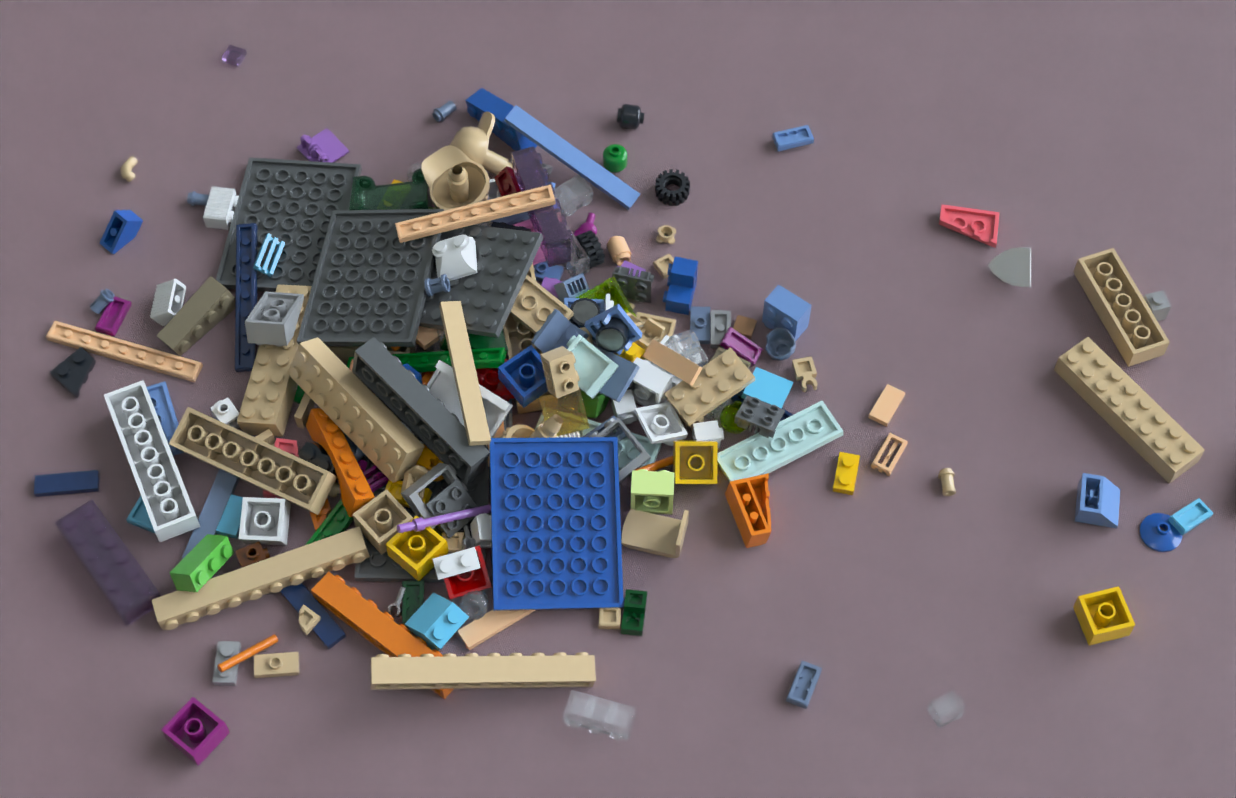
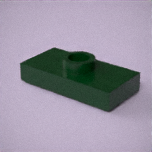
[402,581,424,625]

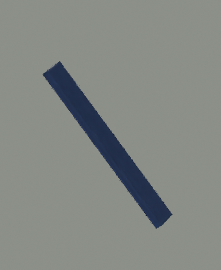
[235,223,257,372]

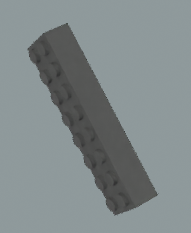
[352,337,490,486]

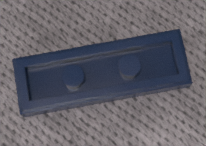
[34,470,100,497]

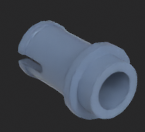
[432,100,457,122]
[187,191,209,206]
[90,288,115,314]

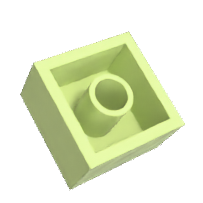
[631,469,675,514]

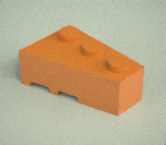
[725,473,771,548]

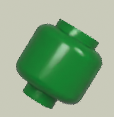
[603,144,628,173]

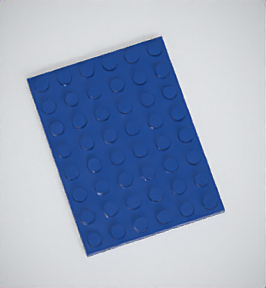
[489,437,624,611]

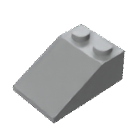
[245,291,304,347]

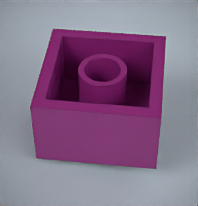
[161,697,230,766]

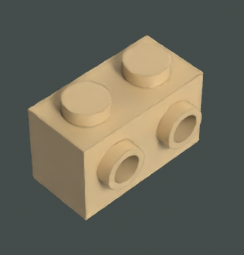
[540,346,580,398]

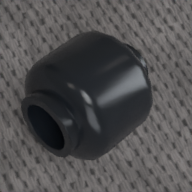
[616,104,644,130]

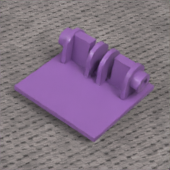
[297,128,350,163]

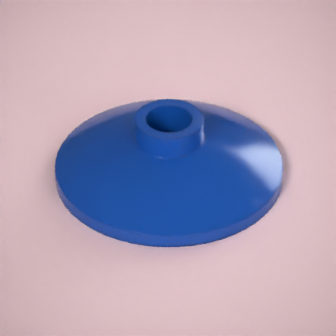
[1139,513,1182,552]

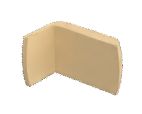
[621,509,689,558]

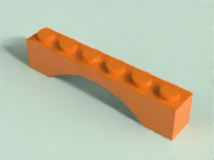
[306,408,375,517]

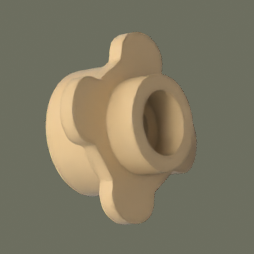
[656,225,676,244]

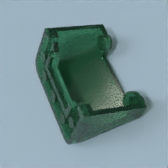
[349,169,433,210]

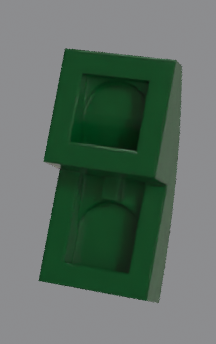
[621,589,648,636]

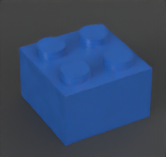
[498,345,548,408]

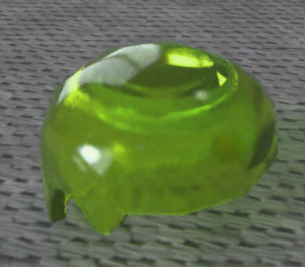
[719,401,750,434]

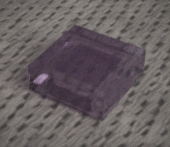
[221,45,247,67]

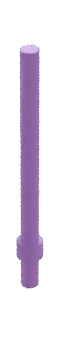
[397,504,491,533]

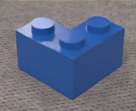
[663,256,698,315]

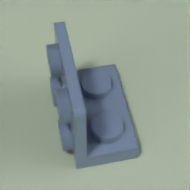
[532,309,589,353]

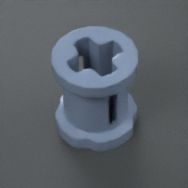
[424,274,450,296]

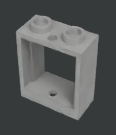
[589,418,651,484]
[401,463,468,529]

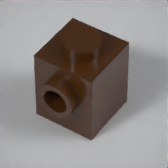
[235,541,271,568]

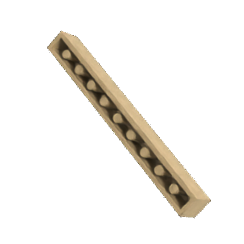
[152,526,370,631]
[370,652,596,690]

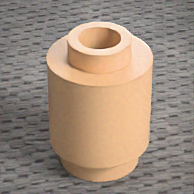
[606,236,631,266]

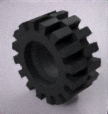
[655,169,690,206]
[575,230,605,269]

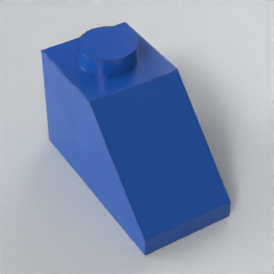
[100,210,143,254]

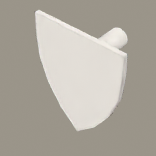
[988,247,1031,287]

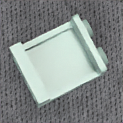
[566,334,619,398]

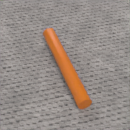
[635,455,673,471]
[217,634,278,673]

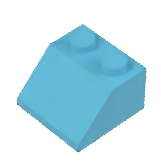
[404,592,469,651]

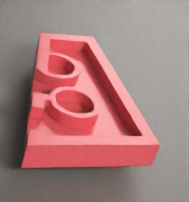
[939,204,1000,248]

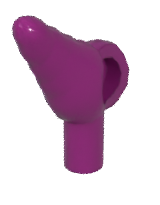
[568,213,597,242]

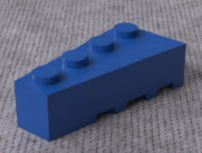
[465,88,538,155]

